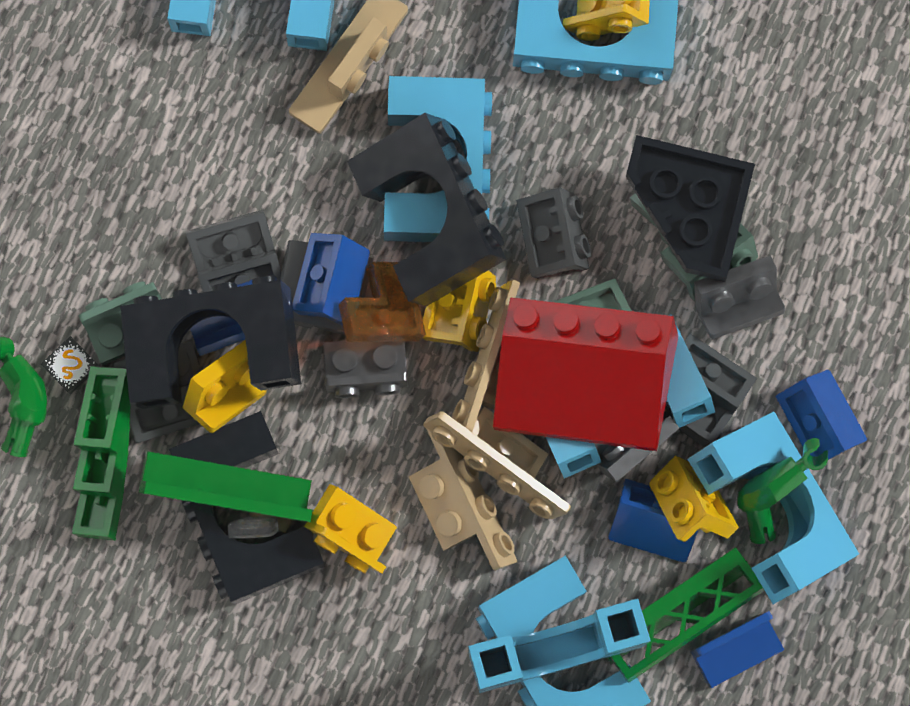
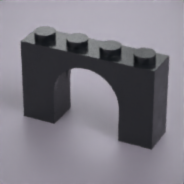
[347,112,507,306]
[120,276,301,409]
[169,411,325,605]

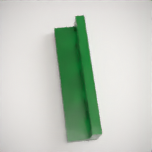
[139,451,313,522]
[606,547,765,683]

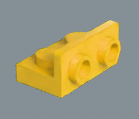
[562,0,650,41]
[419,270,497,352]
[182,340,267,433]
[649,456,739,542]
[304,484,397,574]

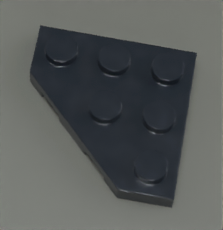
[626,135,755,282]

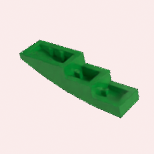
[72,366,131,541]

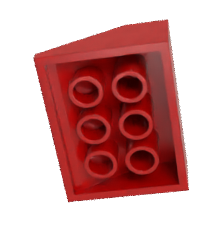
[493,297,679,451]

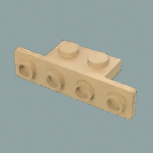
[289,0,408,134]
[452,279,520,432]
[423,407,571,519]
[409,422,517,571]

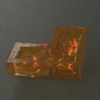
[338,262,426,342]

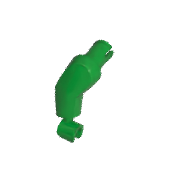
[0,337,47,457]
[736,438,828,544]

